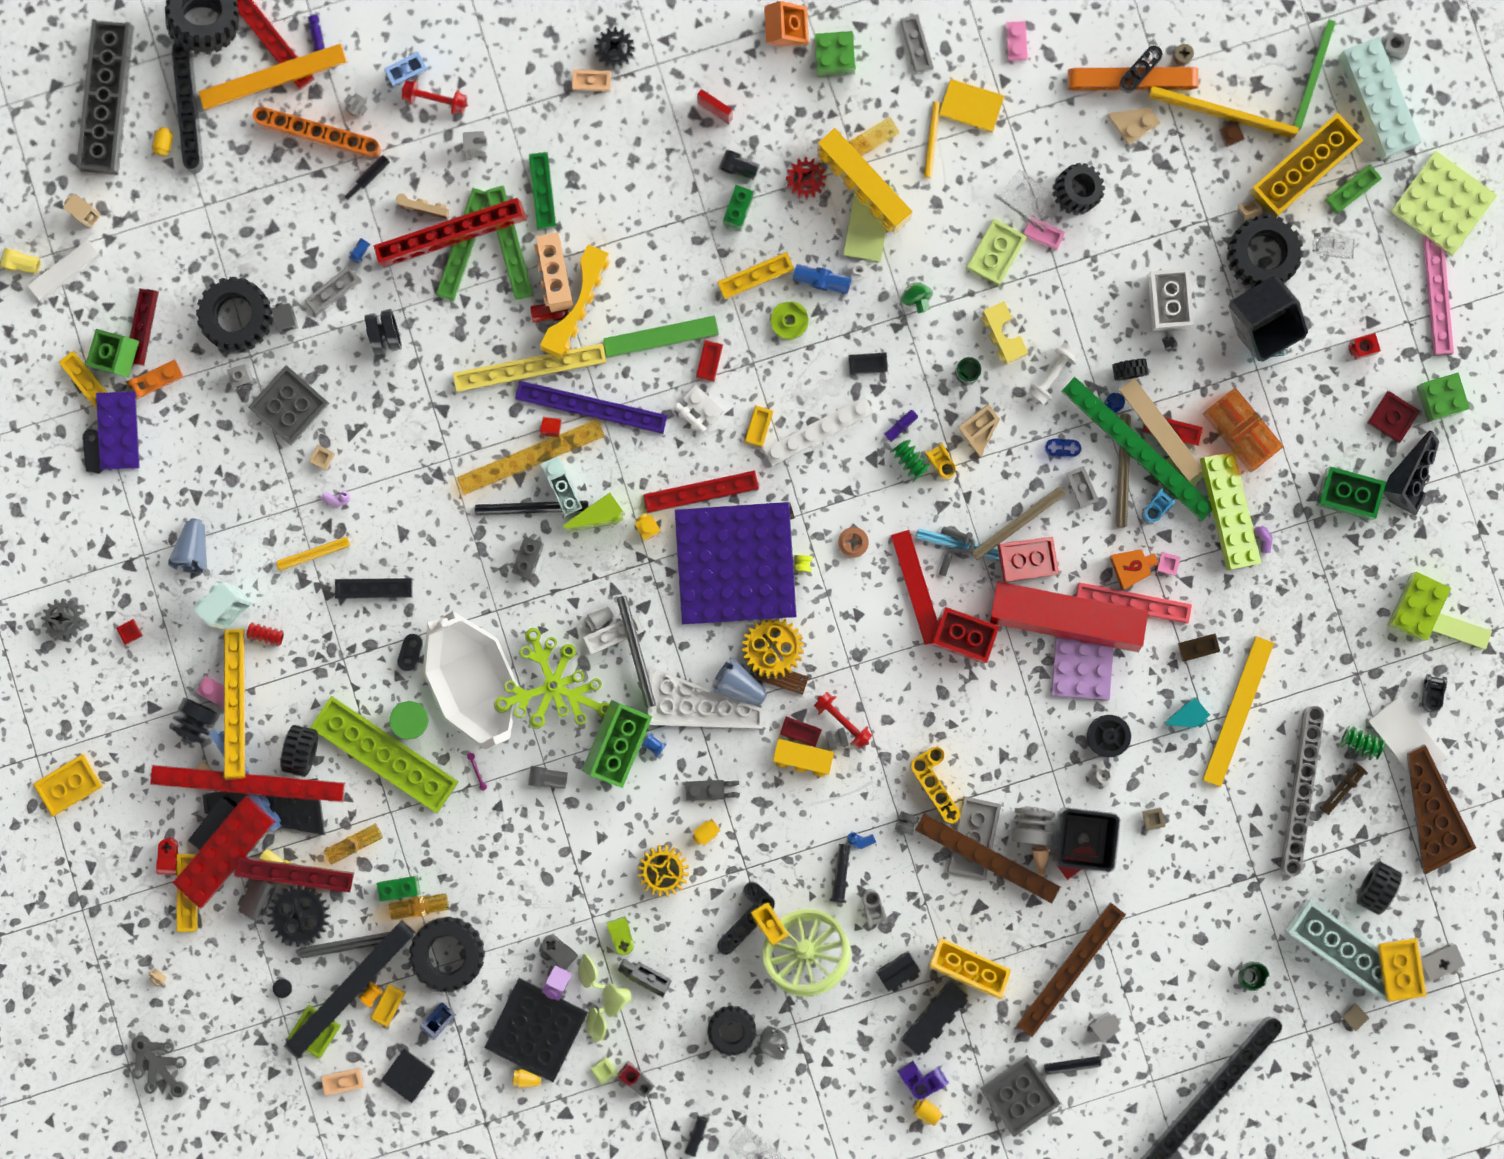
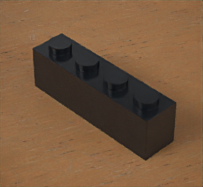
[900,979,969,1056]

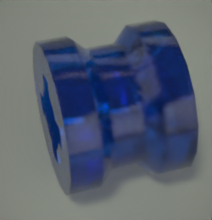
[1104,393,1125,413]

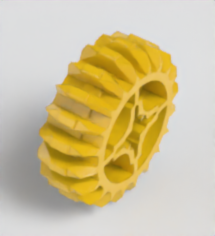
[637,845,689,897]

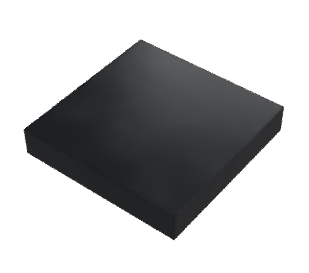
[381,1048,435,1103]

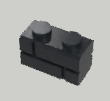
[875,951,921,993]

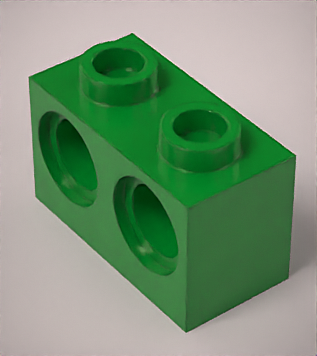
[723,185,754,231]
[377,875,421,902]

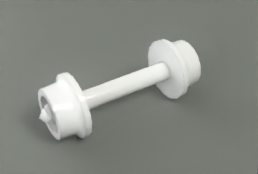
[1028,343,1080,406]

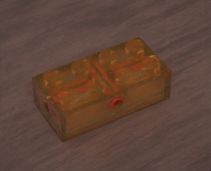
[1202,387,1284,473]

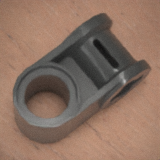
[542,935,578,970]

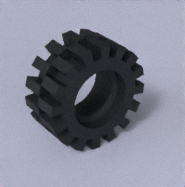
[1112,358,1149,381]

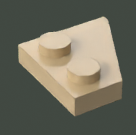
[1108,107,1160,146]
[958,404,1000,456]

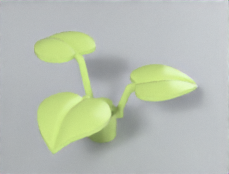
[578,954,631,1043]

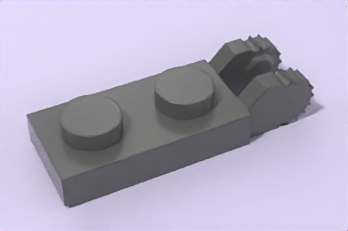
[685,780,740,801]

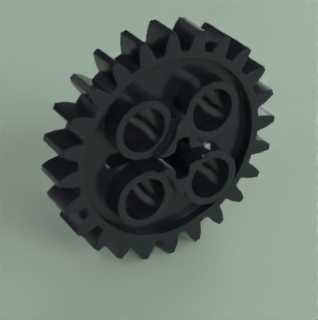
[267,885,331,947]

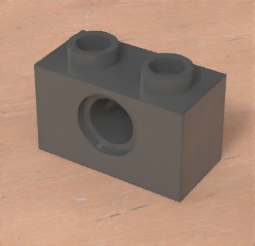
[511,536,544,580]

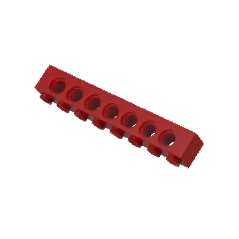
[373,198,527,268]

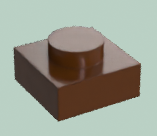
[1219,122,1245,147]

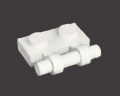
[674,385,724,434]

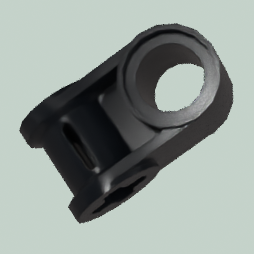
[1421,674,1447,712]

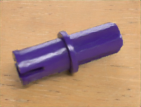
[883,410,918,443]

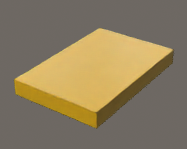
[939,79,1005,133]
[33,754,103,817]
[1377,938,1427,1002]

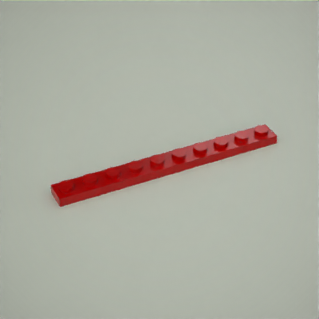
[150,765,345,802]

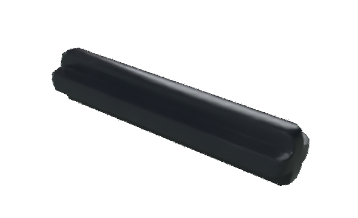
[1044,1056,1102,1075]

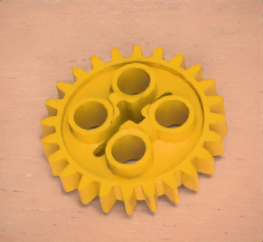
[742,618,804,679]

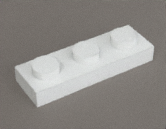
[583,614,644,655]

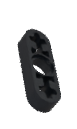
[1119,46,1163,93]

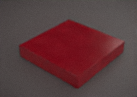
[1367,390,1420,443]

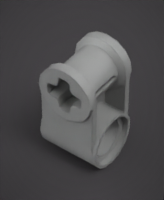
[862,889,888,928]

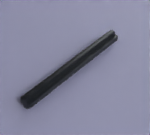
[475,501,589,515]

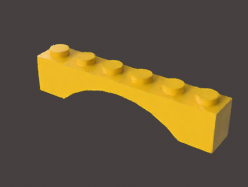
[540,244,611,359]

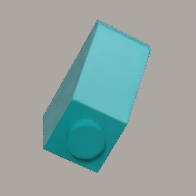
[1163,697,1210,728]

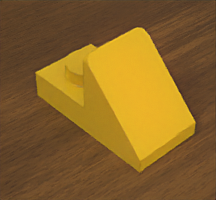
[751,902,789,946]

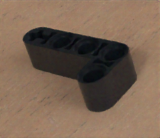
[717,881,775,955]

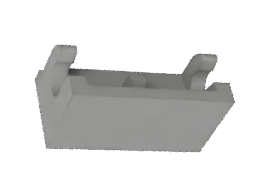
[463,131,488,160]

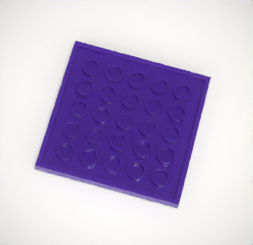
[675,502,797,625]

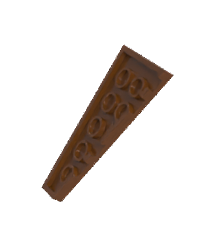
[1406,744,1477,875]

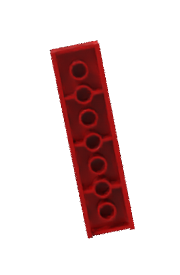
[990,581,1148,653]

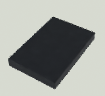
[188,796,237,850]

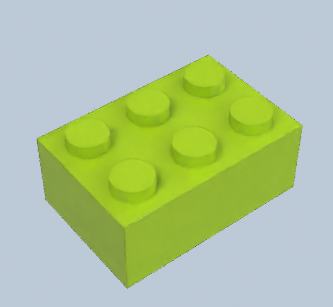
[1387,572,1451,641]

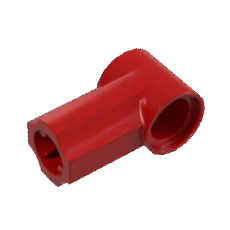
[530,304,569,323]

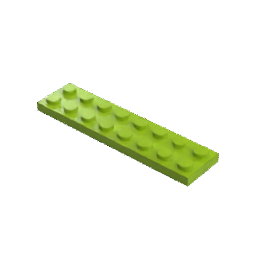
[310,696,459,814]

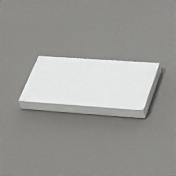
[1367,697,1447,773]

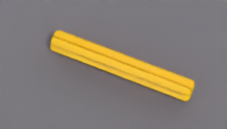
[276,537,350,571]

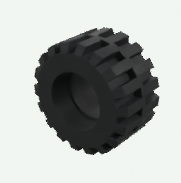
[1052,163,1105,215]
[280,725,318,777]
[1357,861,1402,915]
[707,1005,756,1056]

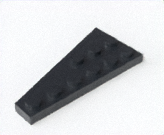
[202,778,325,835]

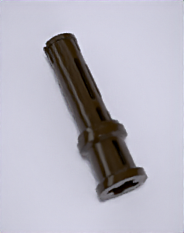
[1319,762,1368,816]

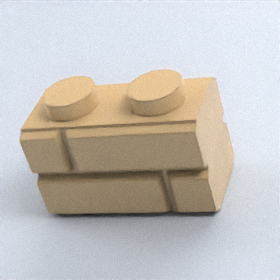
[64,194,100,228]

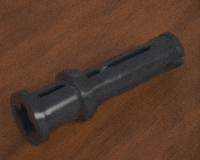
[829,844,851,903]

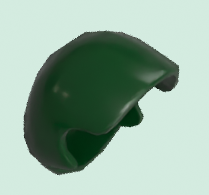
[1238,961,1270,991]

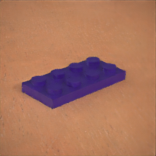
[96,391,140,470]

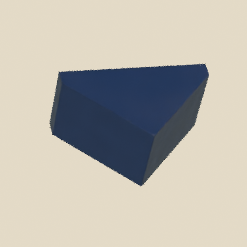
[419,1002,456,1040]

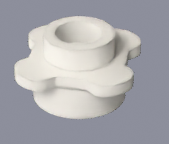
[848,260,870,281]
[1092,764,1115,787]

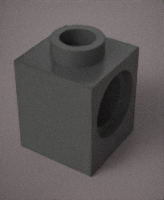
[271,302,298,333]

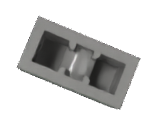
[1420,943,1466,983]

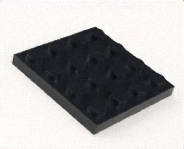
[484,977,588,1083]

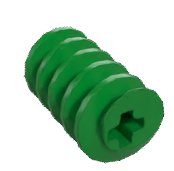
[890,439,930,482]
[1340,726,1385,761]

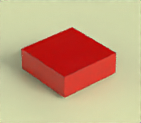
[540,417,562,437]
[116,619,143,645]

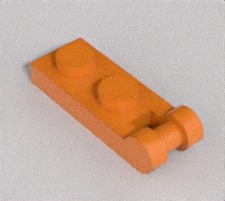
[127,359,184,400]

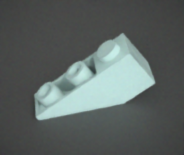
[541,456,582,516]

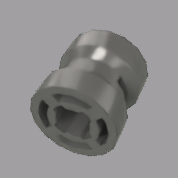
[825,727,849,751]
[894,811,919,836]

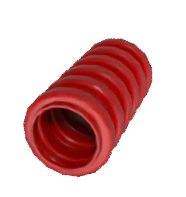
[246,622,284,647]

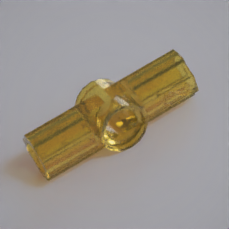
[323,823,383,865]
[389,893,449,920]

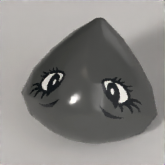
[753,1026,788,1060]

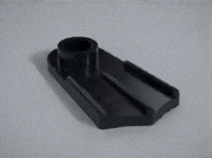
[82,429,105,474]

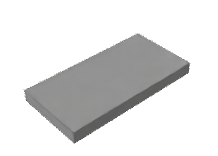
[947,796,1002,880]

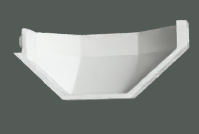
[423,611,519,750]

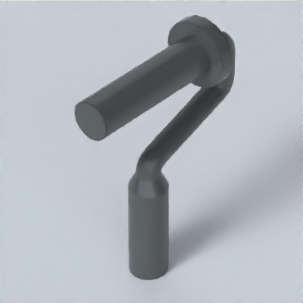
[939,526,975,576]

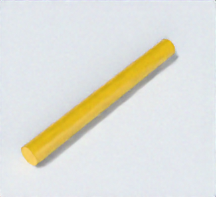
[924,102,940,178]

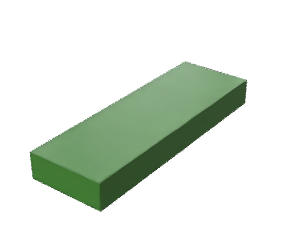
[1325,164,1382,215]

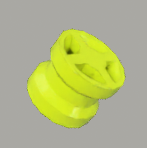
[794,555,813,572]

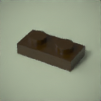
[1177,633,1221,662]

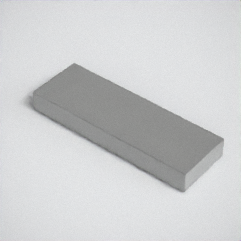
[900,14,934,74]
[304,266,361,316]

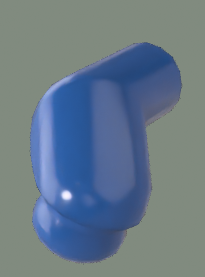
[847,832,876,849]

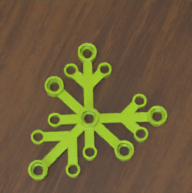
[494,628,609,729]

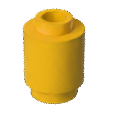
[151,127,174,157]
[691,819,721,846]
[912,1098,943,1126]

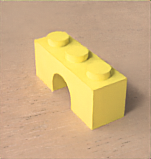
[981,301,1028,365]

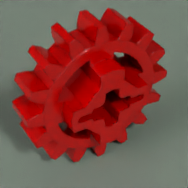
[786,157,827,200]

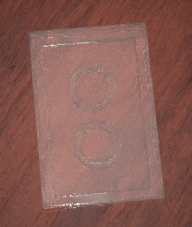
[997,169,1061,232]

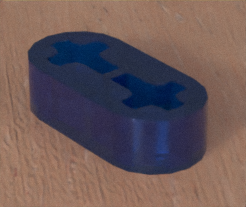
[1044,438,1082,458]

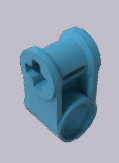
[1142,488,1177,524]

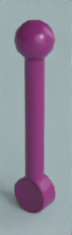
[467,753,487,791]

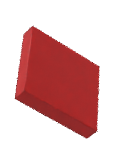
[697,89,733,124]

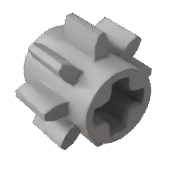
[344,93,368,117]

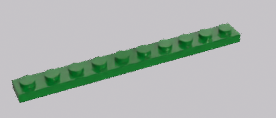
[1061,377,1212,521]

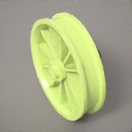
[763,909,851,997]

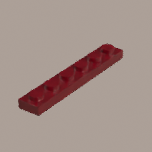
[234,856,354,893]

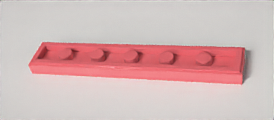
[1076,582,1192,624]

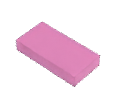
[1023,217,1065,250]

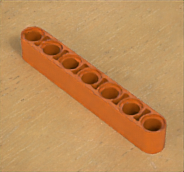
[1067,67,1199,91]
[252,107,381,159]

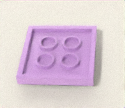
[1051,638,1113,700]

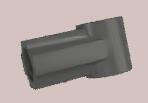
[528,766,568,789]

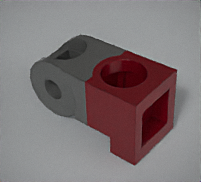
[617,1060,655,1098]

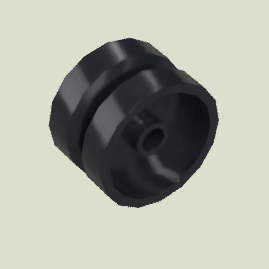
[364,308,402,356]

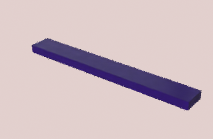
[515,380,668,434]

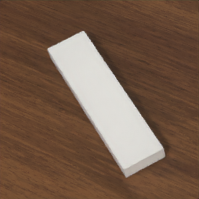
[28,239,101,301]

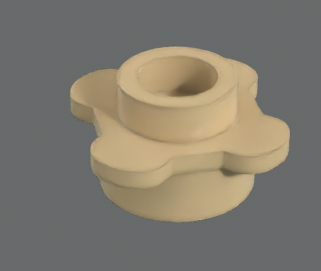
[148,969,167,986]

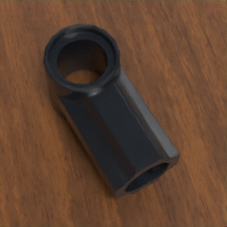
[719,150,760,180]

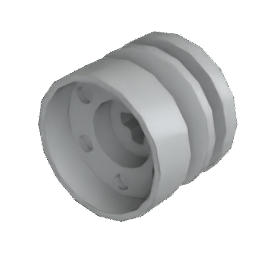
[1011,806,1055,846]

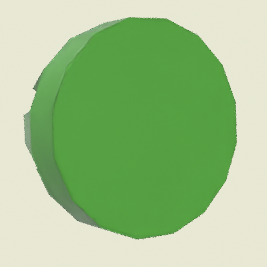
[389,701,429,740]

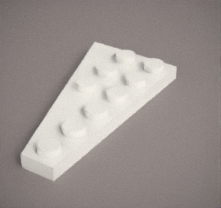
[648,667,764,729]

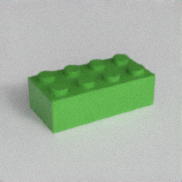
[581,700,652,788]

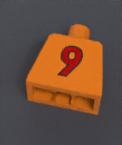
[1109,549,1158,590]

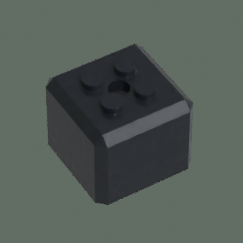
[1228,276,1308,362]
[1052,807,1121,873]

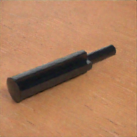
[344,154,390,200]

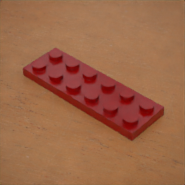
[173,796,275,909]

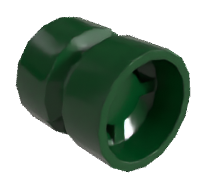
[955,357,982,385]

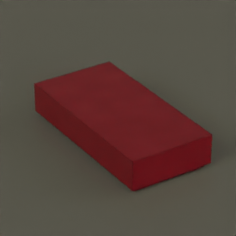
[780,716,822,747]

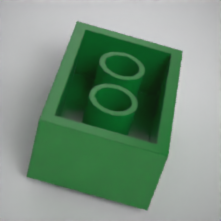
[1316,466,1386,521]

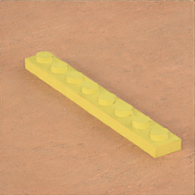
[453,343,607,392]

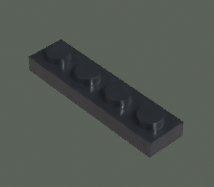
[335,578,413,599]

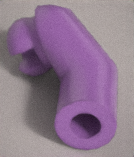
[1254,526,1273,553]

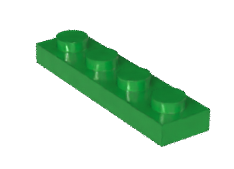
[529,152,557,230]

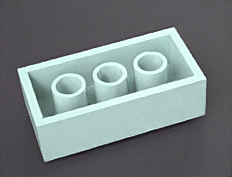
[194,582,253,630]

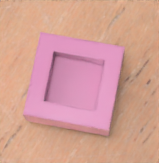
[1156,552,1181,576]

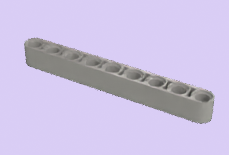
[1281,706,1324,877]

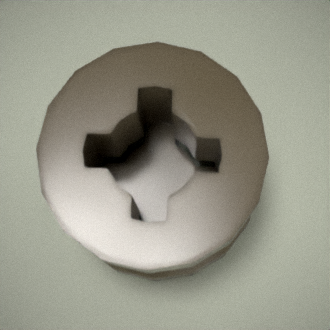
[1173,44,1194,66]

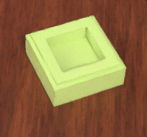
[591,1057,618,1085]

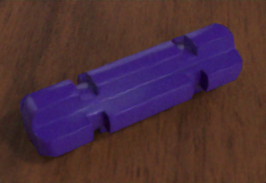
[308,14,325,52]

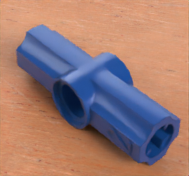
[792,264,852,295]

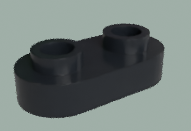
[397,634,423,671]

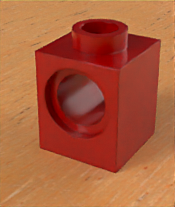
[1348,333,1381,360]

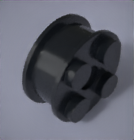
[1087,715,1131,757]

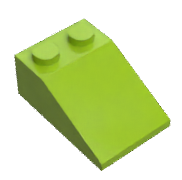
[563,492,625,532]

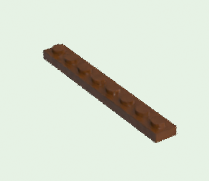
[915,813,1061,904]
[1016,902,1126,1037]

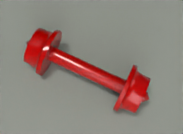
[401,80,468,115]
[813,692,873,750]

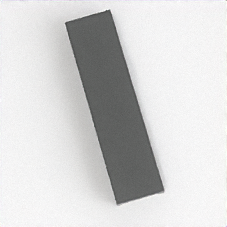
[76,19,134,175]

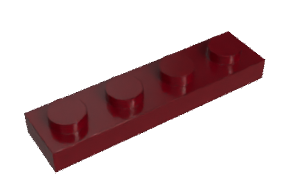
[130,288,159,366]

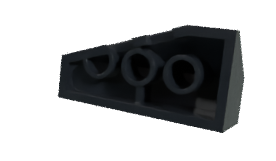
[1383,430,1440,515]

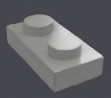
[1066,466,1099,509]

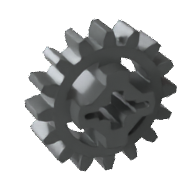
[41,598,84,640]

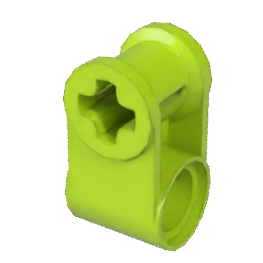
[607,916,634,955]

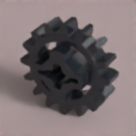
[594,27,635,70]

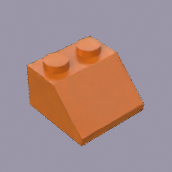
[764,1,809,46]

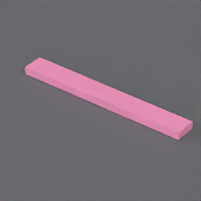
[1423,235,1454,356]

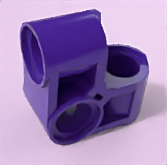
[897,1061,949,1099]

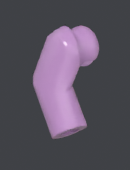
[321,491,350,507]

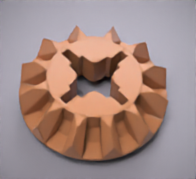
[838,527,869,558]

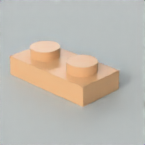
[572,70,611,91]
[321,1068,364,1096]

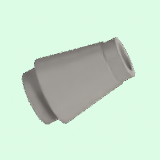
[584,607,614,632]

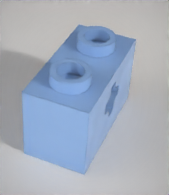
[384,52,427,88]

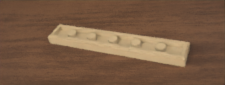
[1119,378,1203,481]

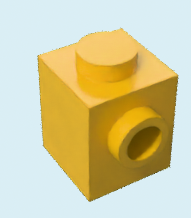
[635,514,661,542]

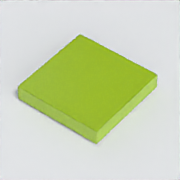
[287,1005,341,1059]

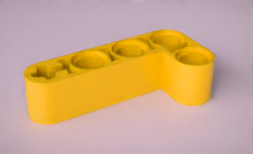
[910,747,960,823]

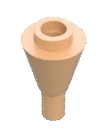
[1031,844,1050,878]

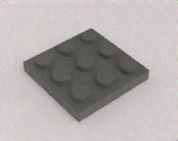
[248,365,330,446]
[980,1055,1061,1137]

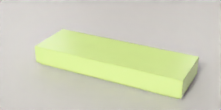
[1432,613,1492,649]

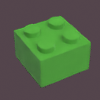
[814,31,856,77]
[85,329,139,378]
[1416,372,1470,422]

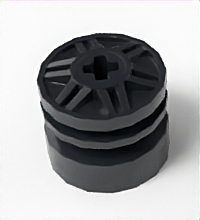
[169,697,220,744]

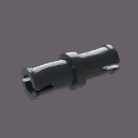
[684,1115,709,1157]

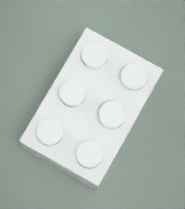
[1147,268,1194,332]

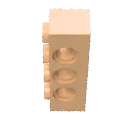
[534,232,574,313]

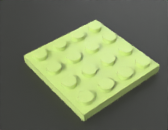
[1390,151,1497,256]

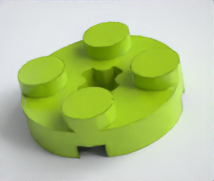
[771,301,809,340]

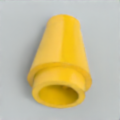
[512,1069,541,1088]

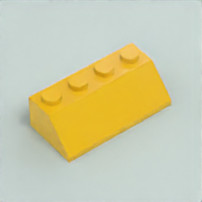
[928,938,1011,1000]

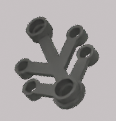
[131,1035,187,1098]

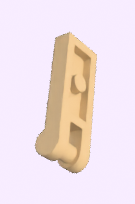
[396,194,450,220]

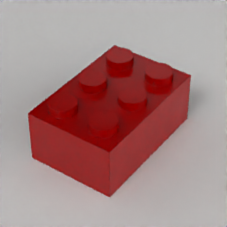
[929,607,1000,664]

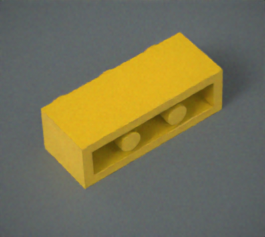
[773,739,834,777]

